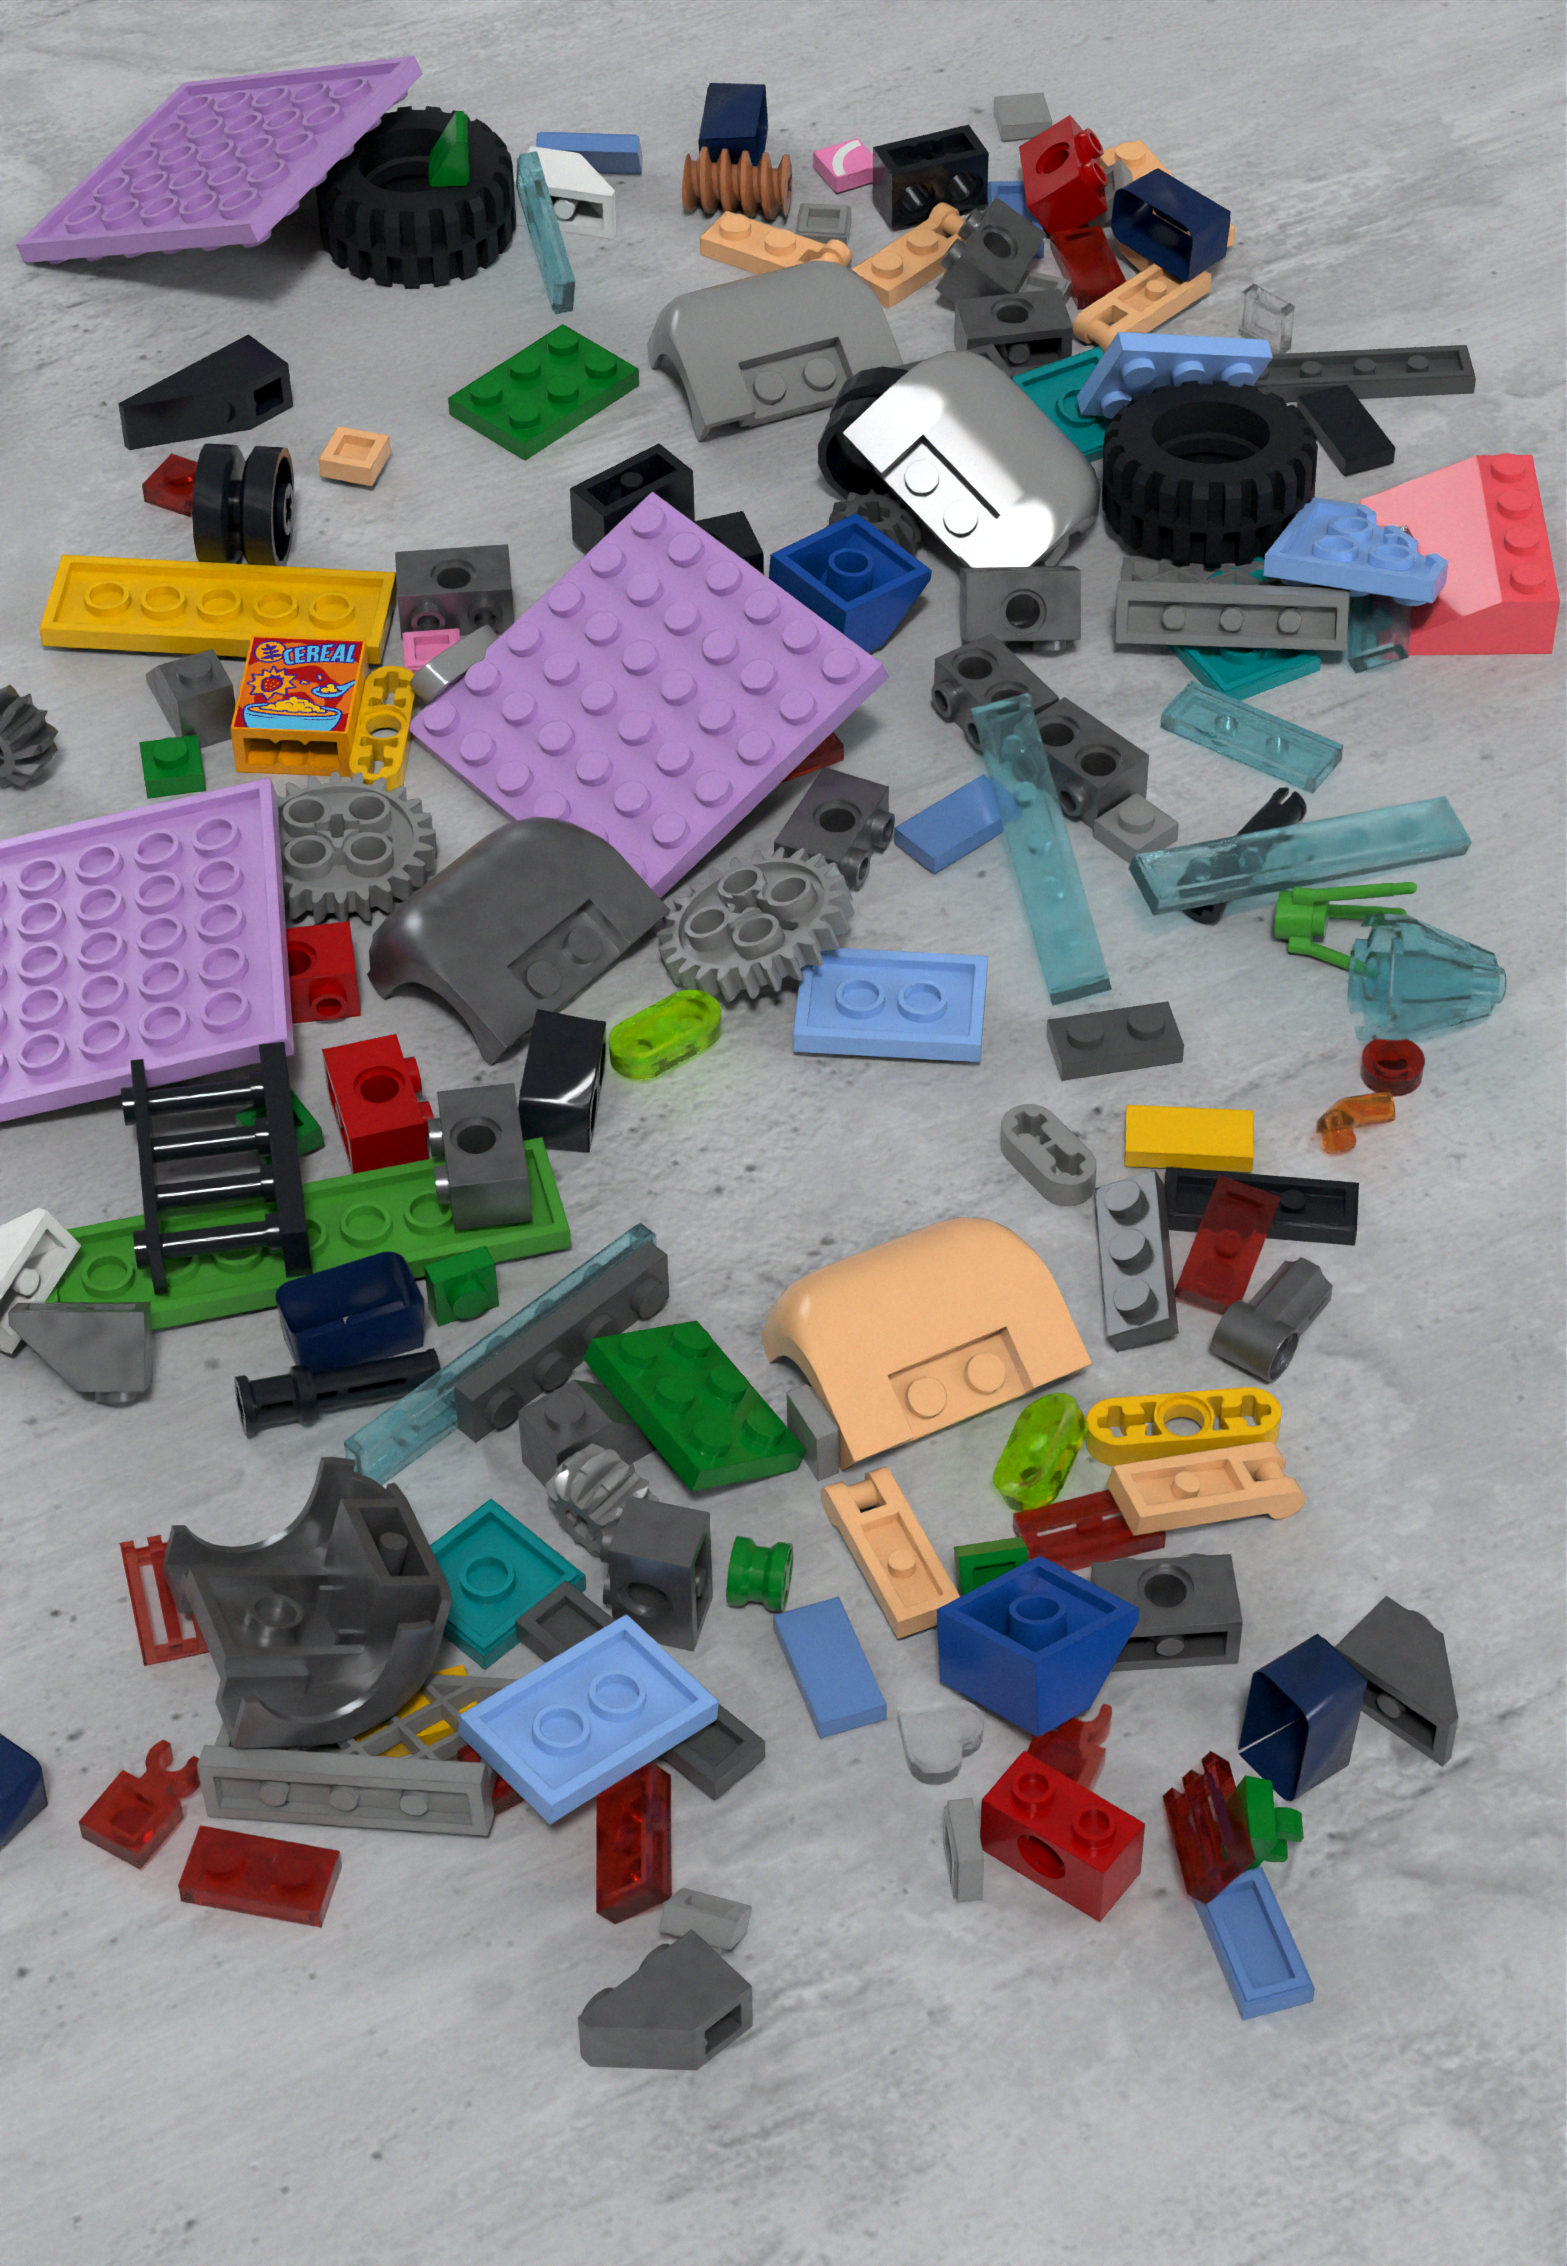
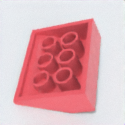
[1360,453,1560,656]

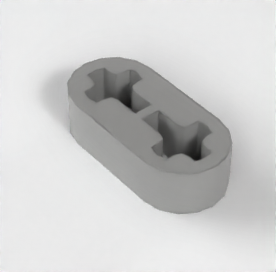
[409,625,499,705]
[1000,1104,1097,1206]

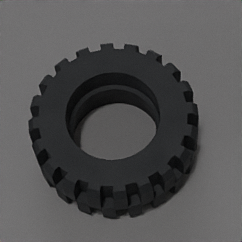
[316,106,516,289]
[1102,380,1318,568]

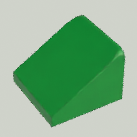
[429,111,470,187]

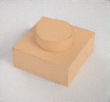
[319,426,391,486]

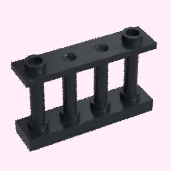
[121,1042,313,1295]

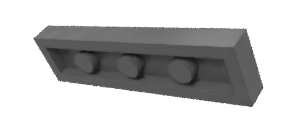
[454,1241,669,1443]
[515,1580,765,1800]

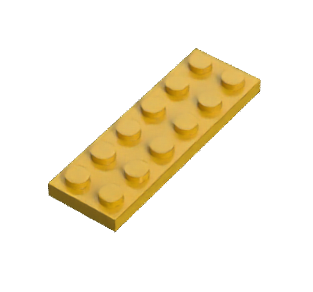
[39,554,397,664]

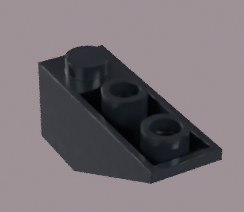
[118,334,293,450]

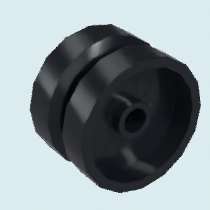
[818,366,908,500]
[192,443,295,566]

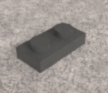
[1047,1001,1184,1081]

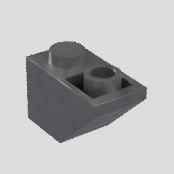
[578,1929,753,2071]

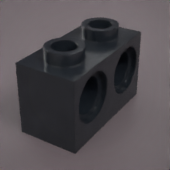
[873,124,989,227]

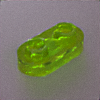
[609,989,722,1080]
[993,1393,1088,1511]

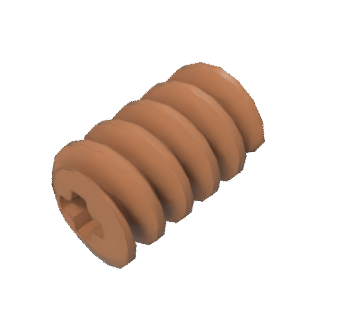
[682,146,792,219]

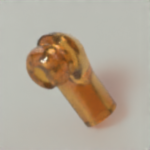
[1316,1091,1396,1154]

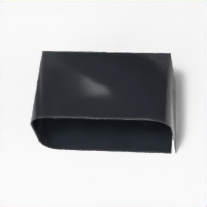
[518,1009,606,1153]

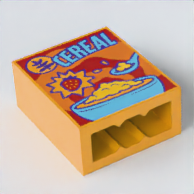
[230,635,370,777]

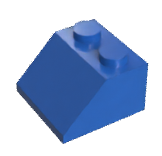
[769,513,932,653]
[937,1555,1139,1737]

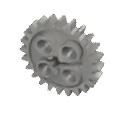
[277,772,437,924]
[657,847,855,1002]

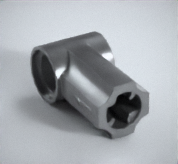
[1211,1257,1333,1383]

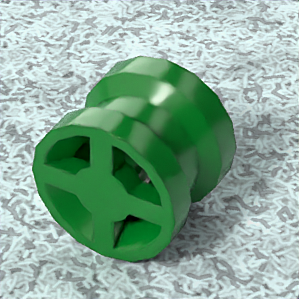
[726,1536,793,1613]

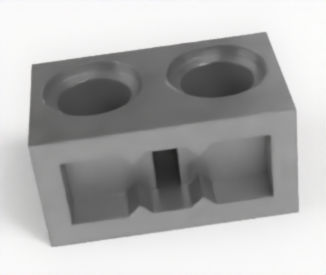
[931,633,1059,767]
[1013,697,1149,830]

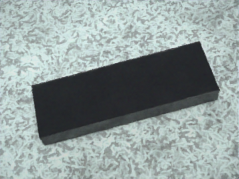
[1164,1167,1359,1246]

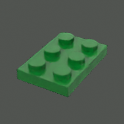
[448,324,639,461]
[583,1320,806,1492]

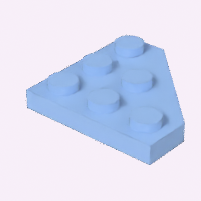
[1263,497,1448,606]

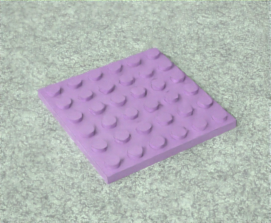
[16,56,422,265]
[409,492,889,899]
[0,777,294,1122]

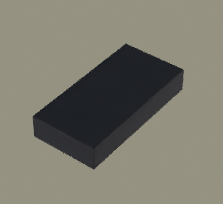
[1297,384,1396,476]

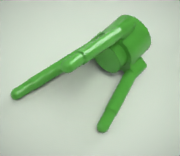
[1274,882,1417,979]

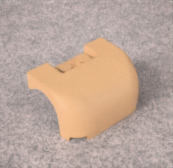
[761,1217,1092,1471]

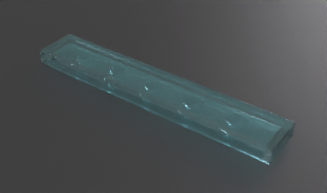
[971,693,1112,1006]
[1128,796,1472,916]
[344,1223,657,1486]

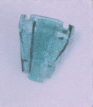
[1347,913,1507,1041]

